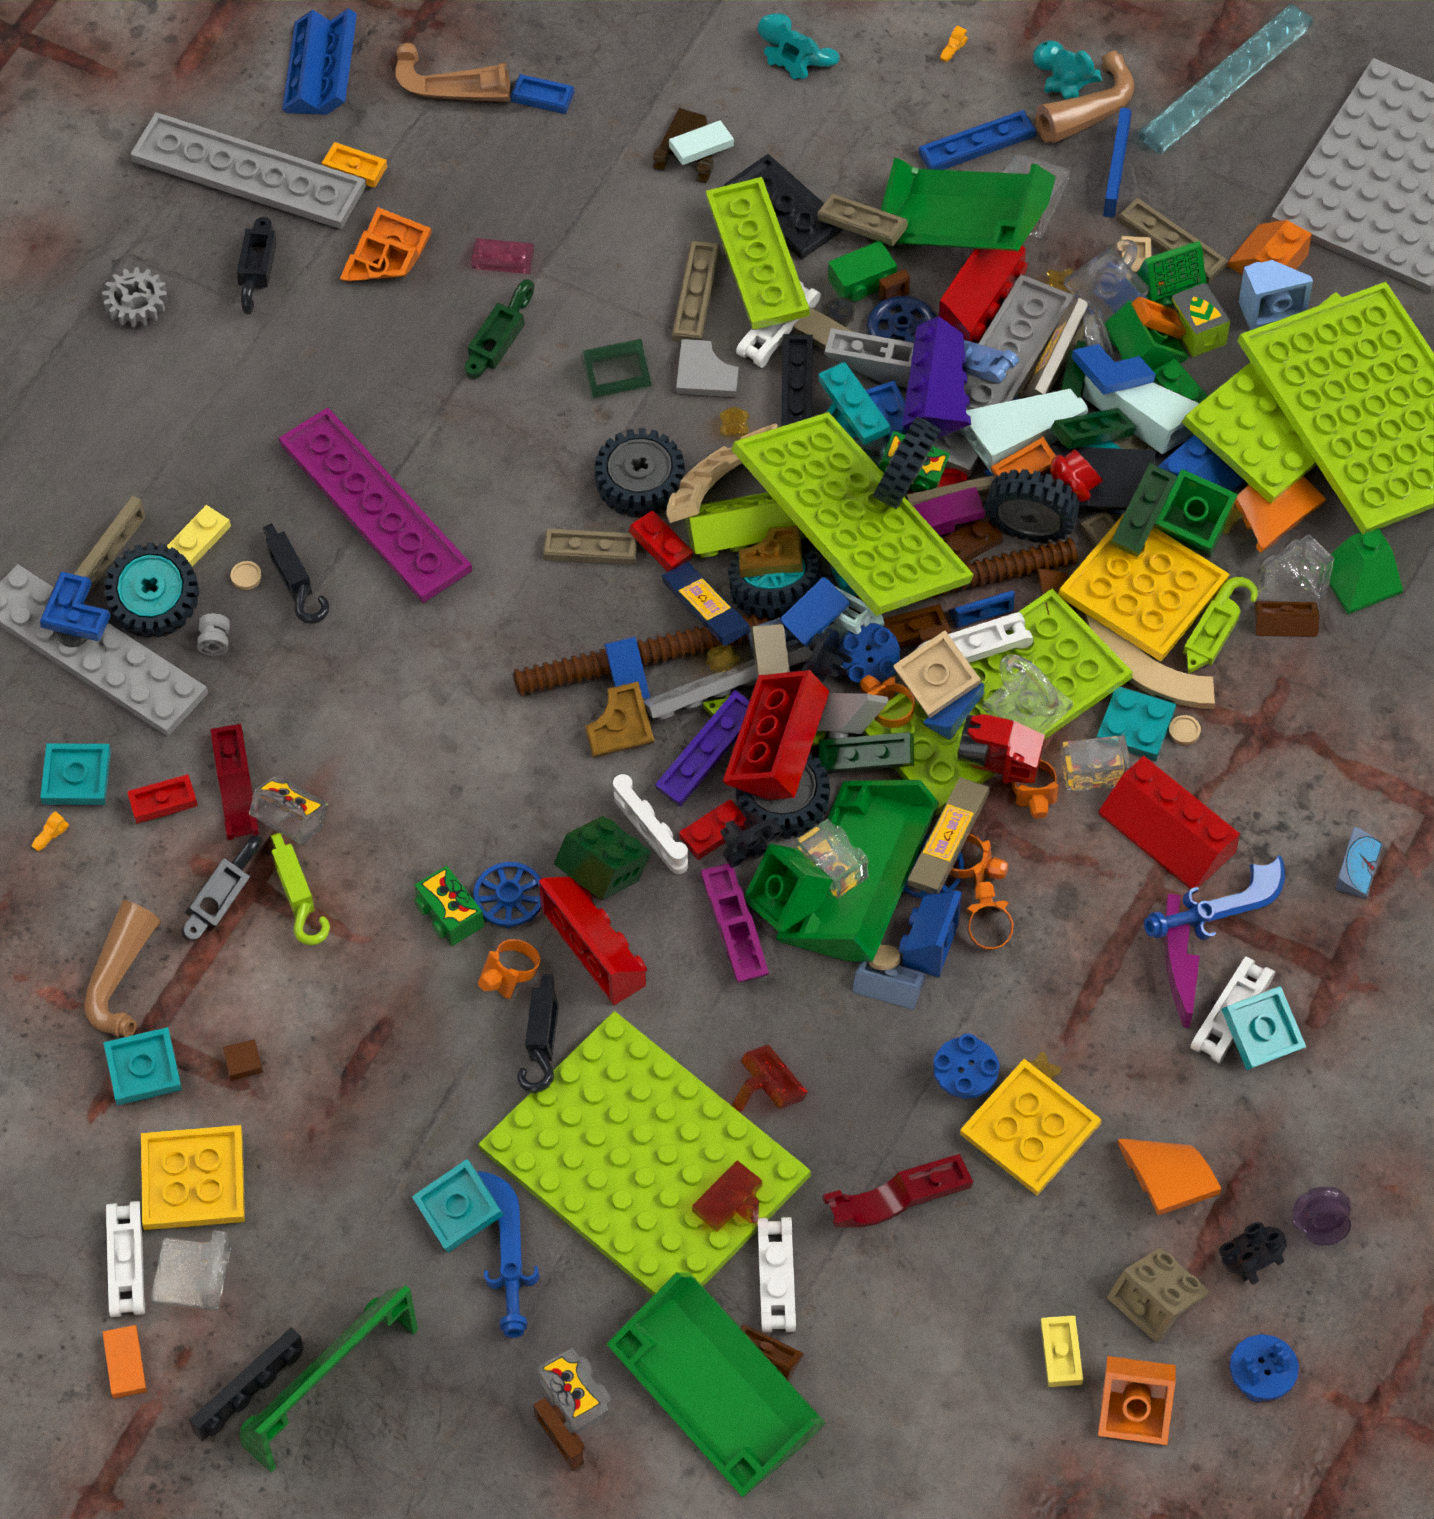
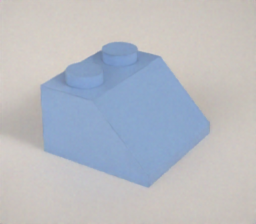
[1238,260,1313,330]

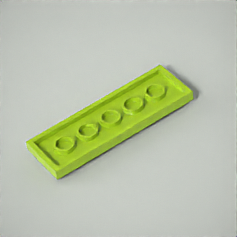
[706,177,810,330]

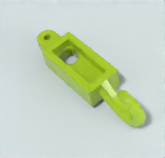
[271,832,330,946]

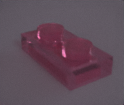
[471,238,534,274]

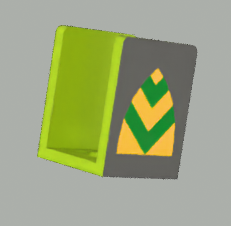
[1172,283,1230,358]

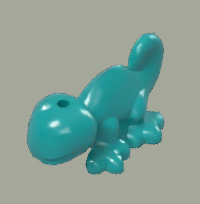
[757,13,840,80]
[1032,40,1103,99]

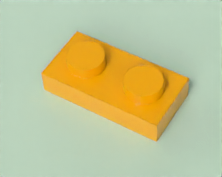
[322,142,387,188]

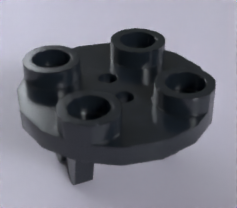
[802,629,853,683]
[720,812,783,868]
[1219,1222,1287,1285]

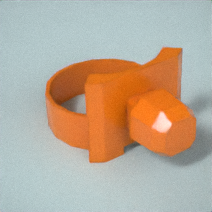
[859,675,915,728]
[1012,759,1059,819]
[949,833,1009,886]
[964,882,1014,950]
[478,939,541,999]

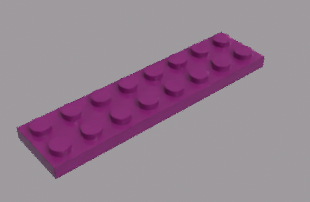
[279,407,472,603]

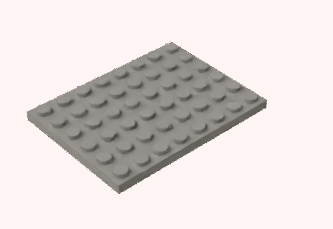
[1271,58,1434,293]

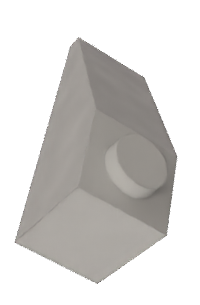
[824,328,914,388]

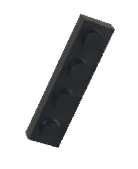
[781,334,813,427]
[189,1327,304,1442]

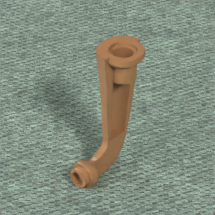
[396,43,511,102]
[1035,51,1134,144]
[84,900,161,1038]

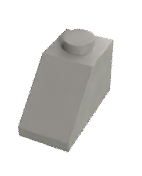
[817,693,888,739]

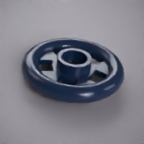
[867,296,936,343]

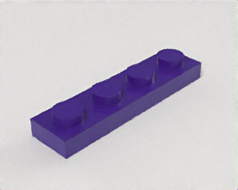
[655,690,750,807]

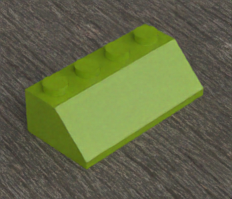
[684,492,807,557]

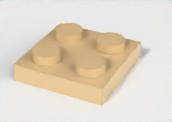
[893,631,982,718]

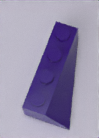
[902,316,971,439]

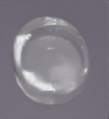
[1083,307,1113,357]

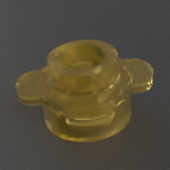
[719,407,749,436]
[706,645,740,672]

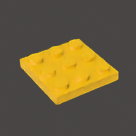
[960,1059,1102,1196]
[141,1125,245,1230]

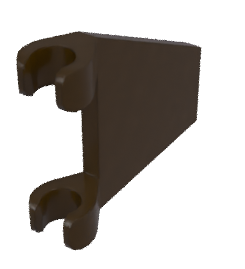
[653,108,714,183]

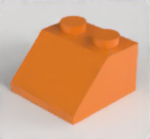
[1227,220,1312,275]
[1098,1356,1176,1445]

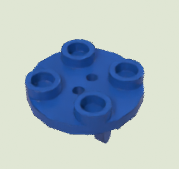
[838,623,900,683]
[933,1034,1000,1099]
[1230,1334,1299,1402]

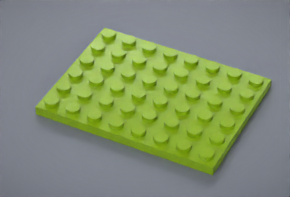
[1237,282,1434,535]
[478,1011,811,1296]

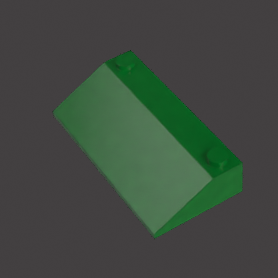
[873,158,1056,252]
[776,780,939,962]
[607,1272,826,1497]
[239,1285,418,1473]

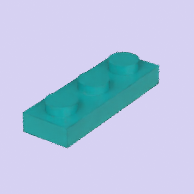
[819,362,891,445]

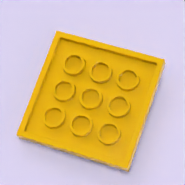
[1058,514,1230,662]

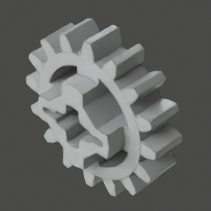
[102,267,168,327]

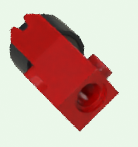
[957,714,1045,783]

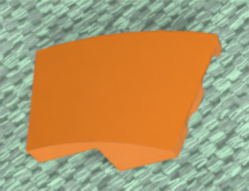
[340,207,432,281]
[1235,476,1327,553]
[1117,1138,1221,1216]

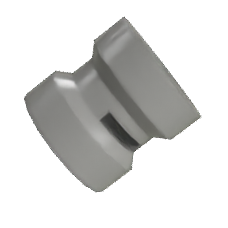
[197,613,230,656]

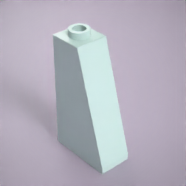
[1082,376,1199,454]
[960,389,1088,473]

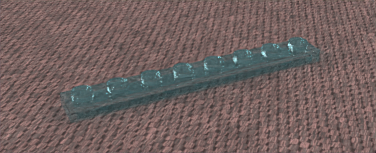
[1139,3,1313,154]

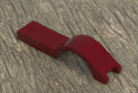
[210,724,259,840]
[822,1154,973,1227]

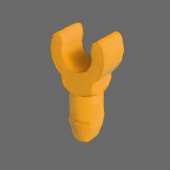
[940,25,968,63]
[31,811,69,852]

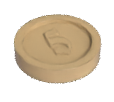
[230,561,262,590]
[1169,715,1201,745]
[868,945,900,970]

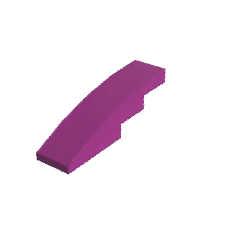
[913,486,985,535]
[701,863,769,983]
[1164,893,1200,1028]

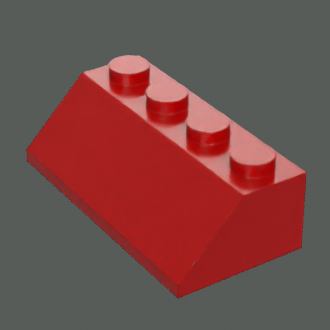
[939,245,1028,343]
[723,670,830,800]
[1098,755,1240,890]
[539,877,647,1006]

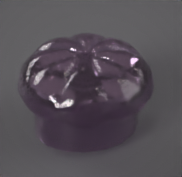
[1292,1186,1351,1246]

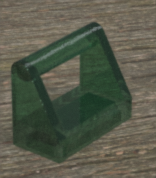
[581,339,651,398]

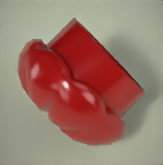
[1050,449,1103,502]

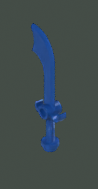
[1144,855,1285,940]
[477,1171,540,1338]

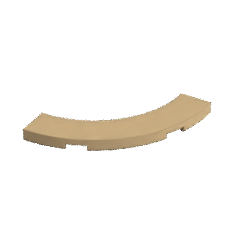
[666,424,779,523]
[1084,613,1215,709]

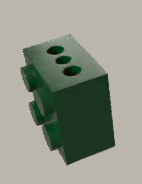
[554,816,651,900]

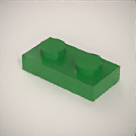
[1153,358,1208,404]

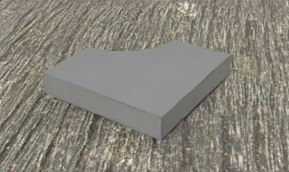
[676,339,739,398]

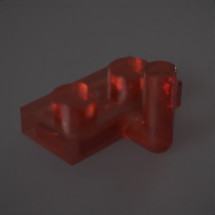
[732,1044,808,1112]
[692,1160,762,1232]

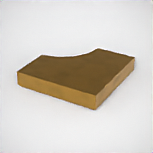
[739,526,803,578]
[585,682,654,758]

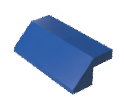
[282,8,357,115]

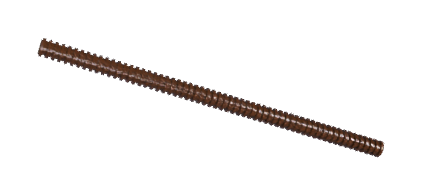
[513,538,1078,697]

